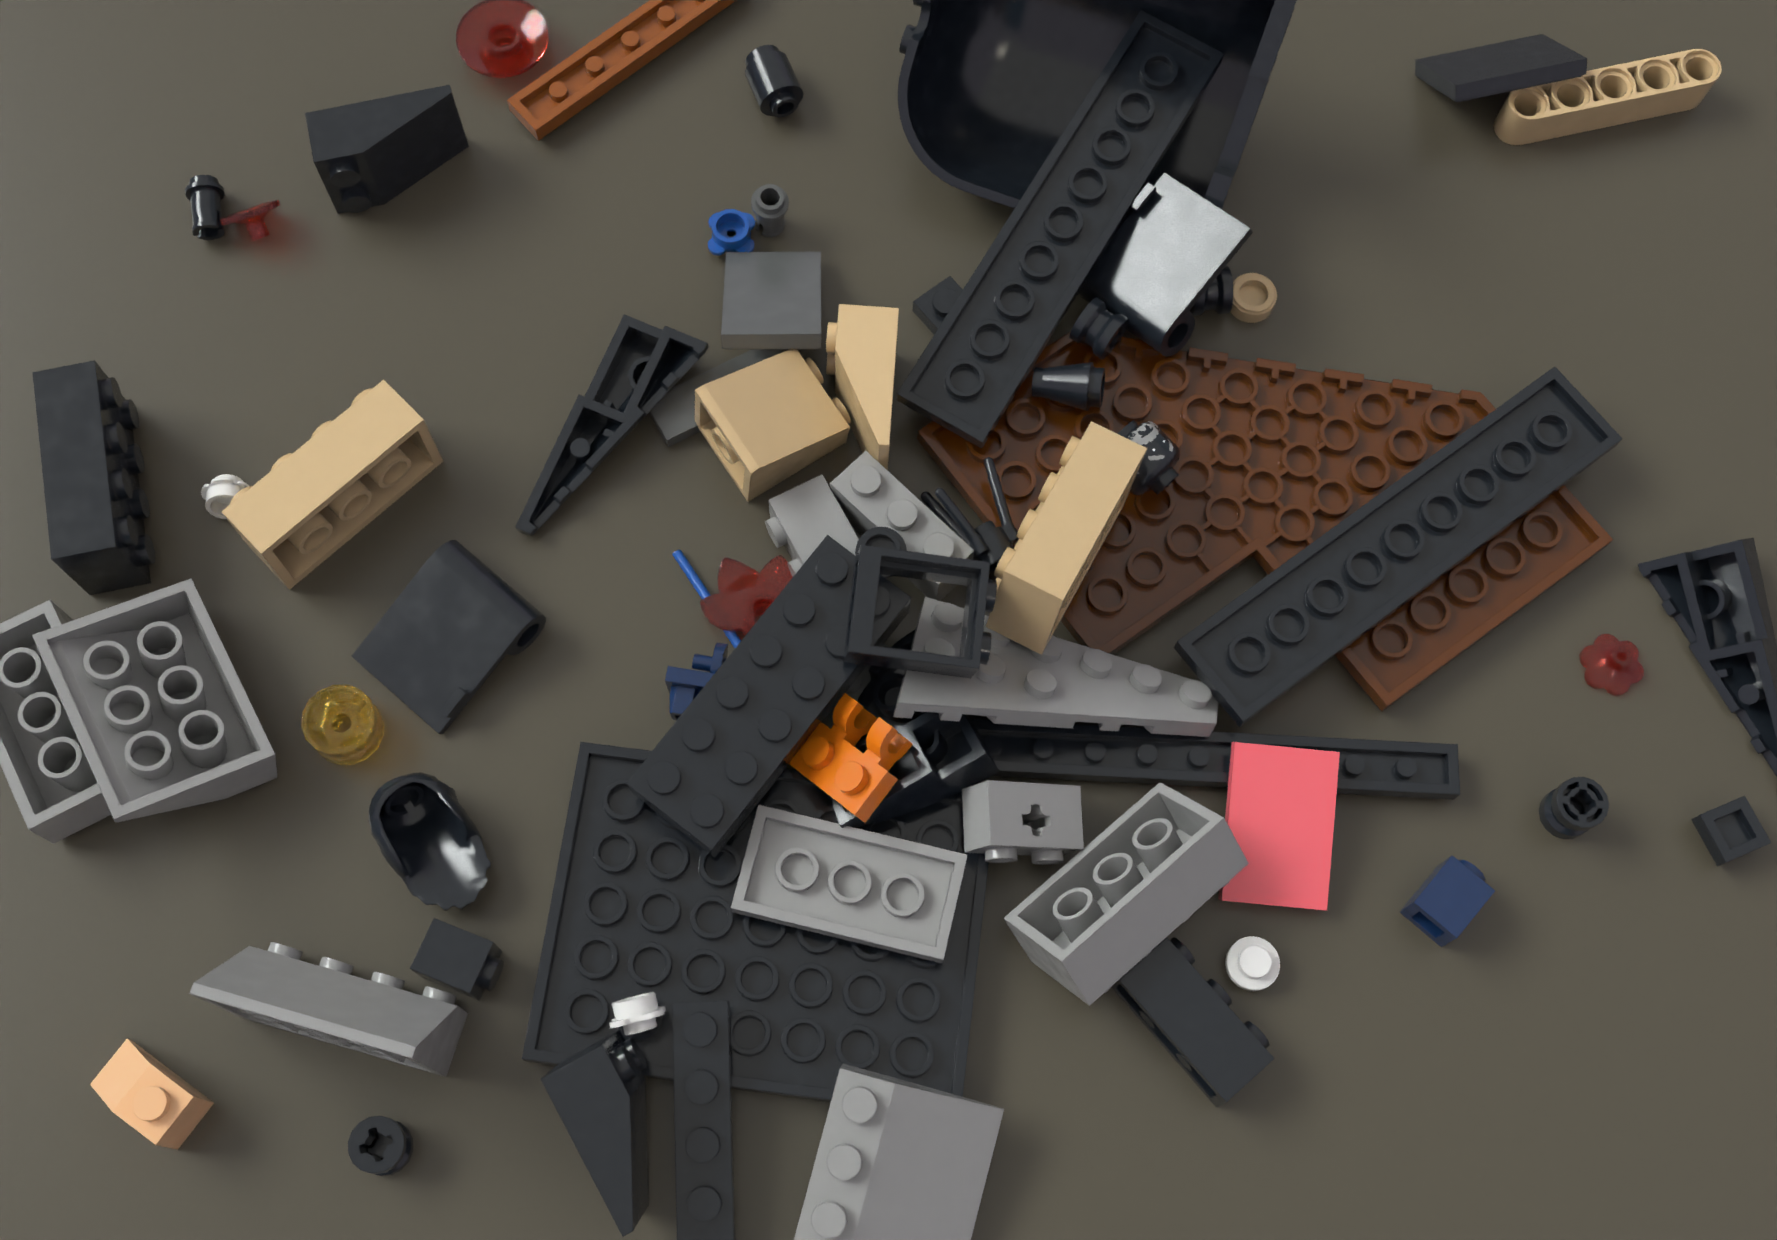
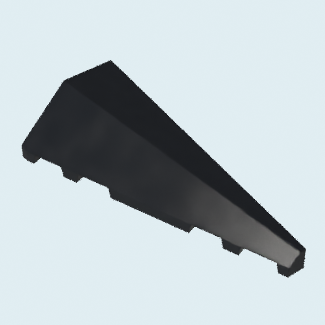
[515,314,709,536]

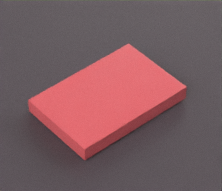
[1218,742,1340,911]

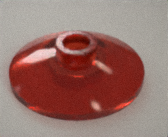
[456,0,549,78]

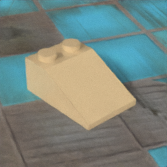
[826,304,899,471]

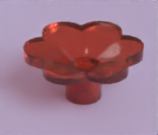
[220,199,281,241]
[1579,634,1644,696]

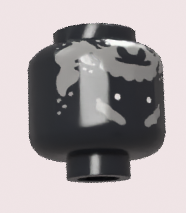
[1118,420,1180,495]

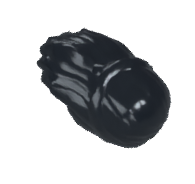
[369,772,491,911]

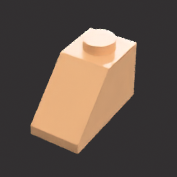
[90,1038,214,1150]

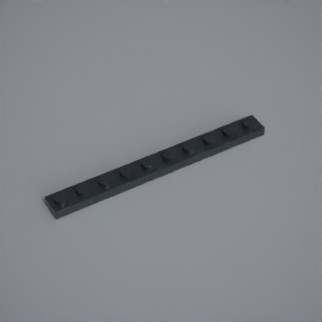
[972,719,1460,800]

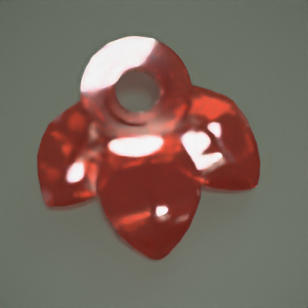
[700,555,793,636]

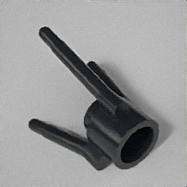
[921,457,1019,573]

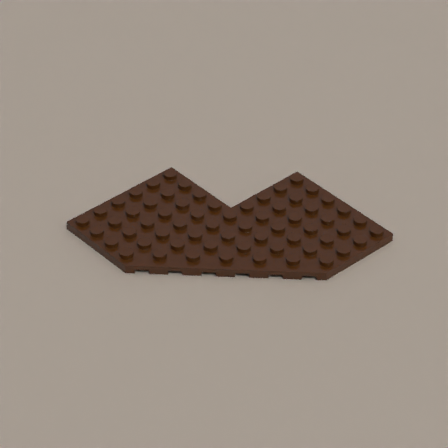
[917,331,1613,712]

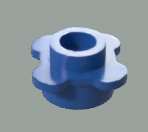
[708,209,755,256]

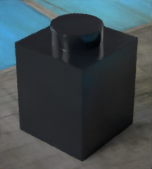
[410,918,504,1001]

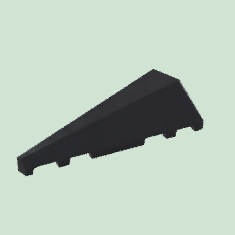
[1638,538,1777,776]

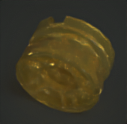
[301,684,384,765]

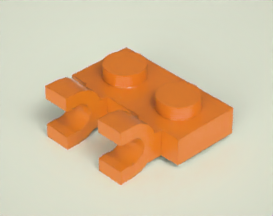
[788,693,913,823]

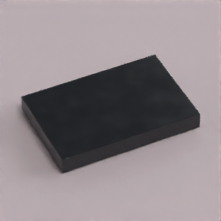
[1415,34,1587,102]

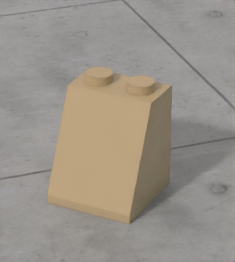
[695,349,851,502]

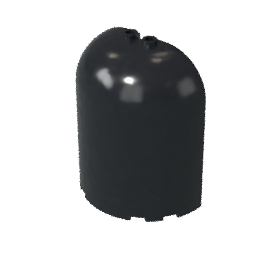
[898,0,1297,228]

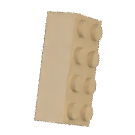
[221,379,443,590]
[986,421,1147,655]

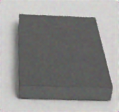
[721,252,821,350]

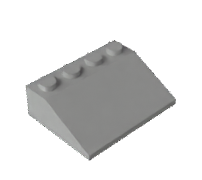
[32,578,277,823]
[189,942,468,1077]
[794,1063,1004,1240]

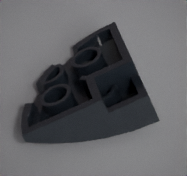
[831,630,1000,828]

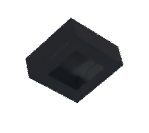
[912,276,963,334]
[1691,796,1771,867]

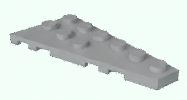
[893,596,1218,737]

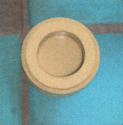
[1231,273,1277,323]

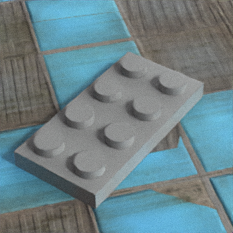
[731,805,967,963]

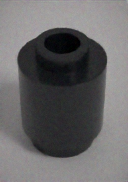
[745,45,804,118]

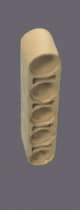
[1494,49,1722,145]

